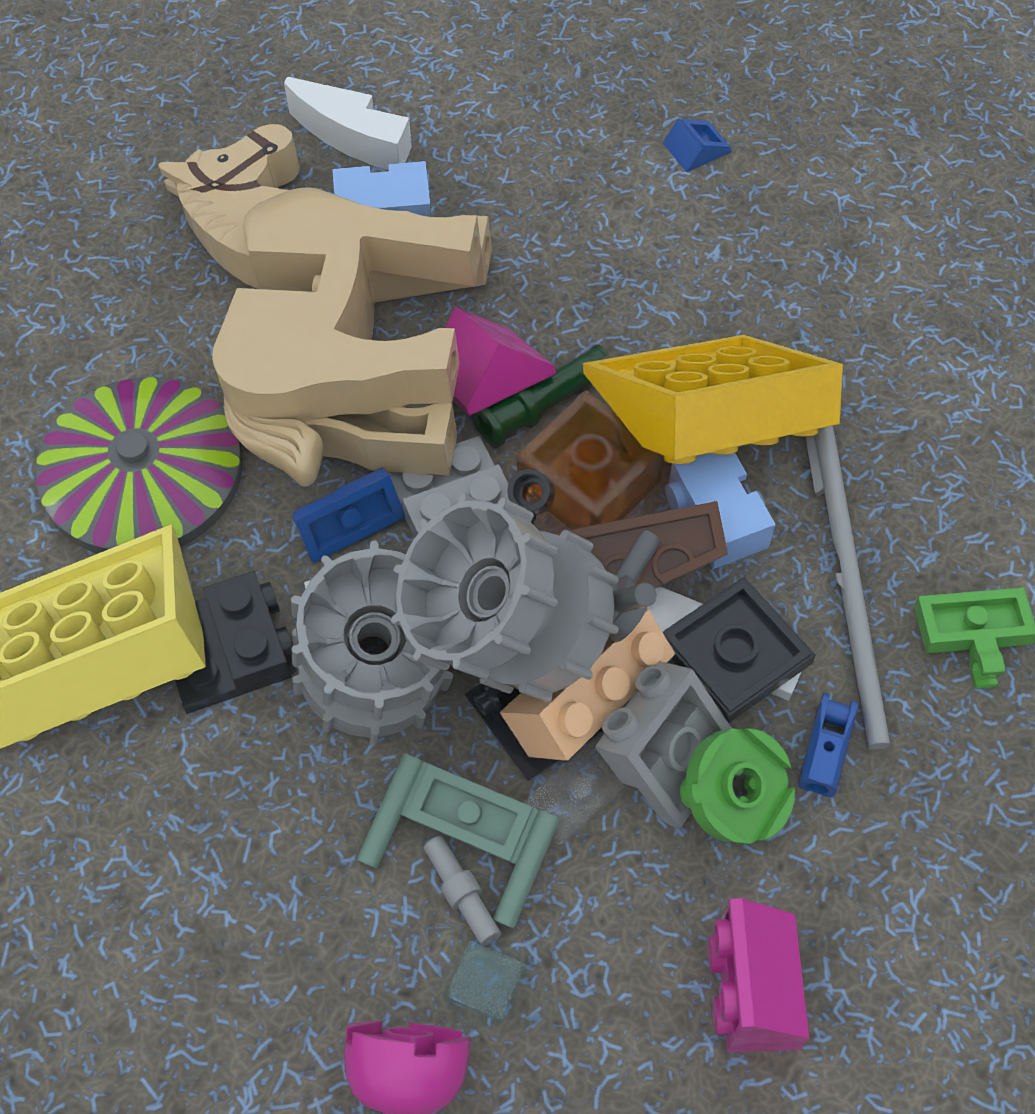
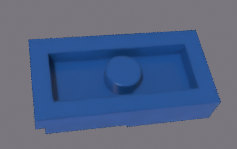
[292,468,405,563]

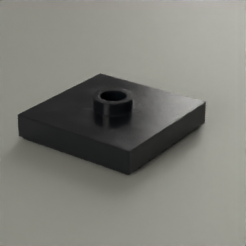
[663,577,816,723]

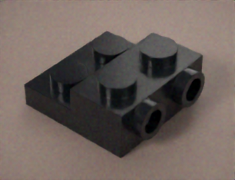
[175,570,293,714]

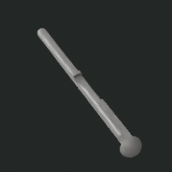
[805,426,890,750]

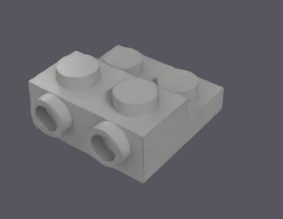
[387,435,510,539]
[595,661,731,829]

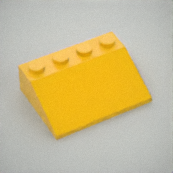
[583,335,843,464]

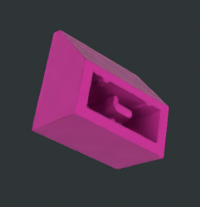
[707,898,809,1052]

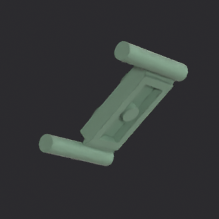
[356,753,560,929]

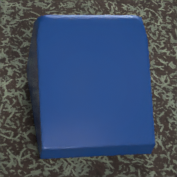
[663,119,732,172]

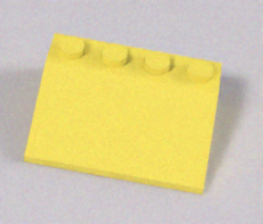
[0,524,206,749]

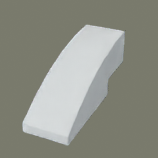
[284,77,412,170]

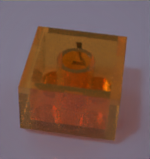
[517,390,664,530]

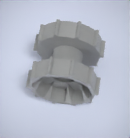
[391,493,619,702]
[291,540,453,746]

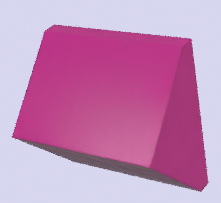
[445,307,556,416]

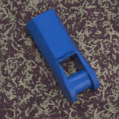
[798,692,858,797]

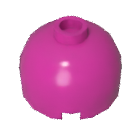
[344,1021,471,1114]

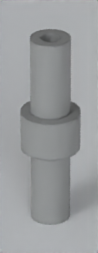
[423,836,501,946]

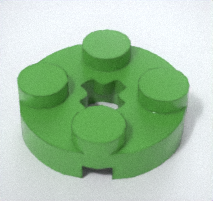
[680,728,795,844]

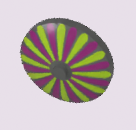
[35,377,243,553]

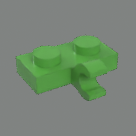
[914,587,1035,689]

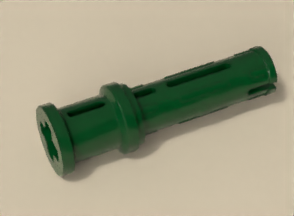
[472,344,609,449]

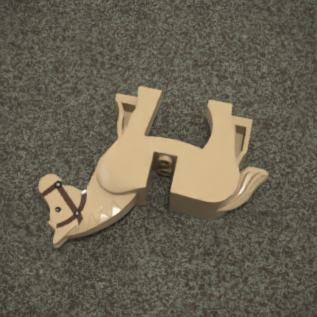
[158,124,492,487]

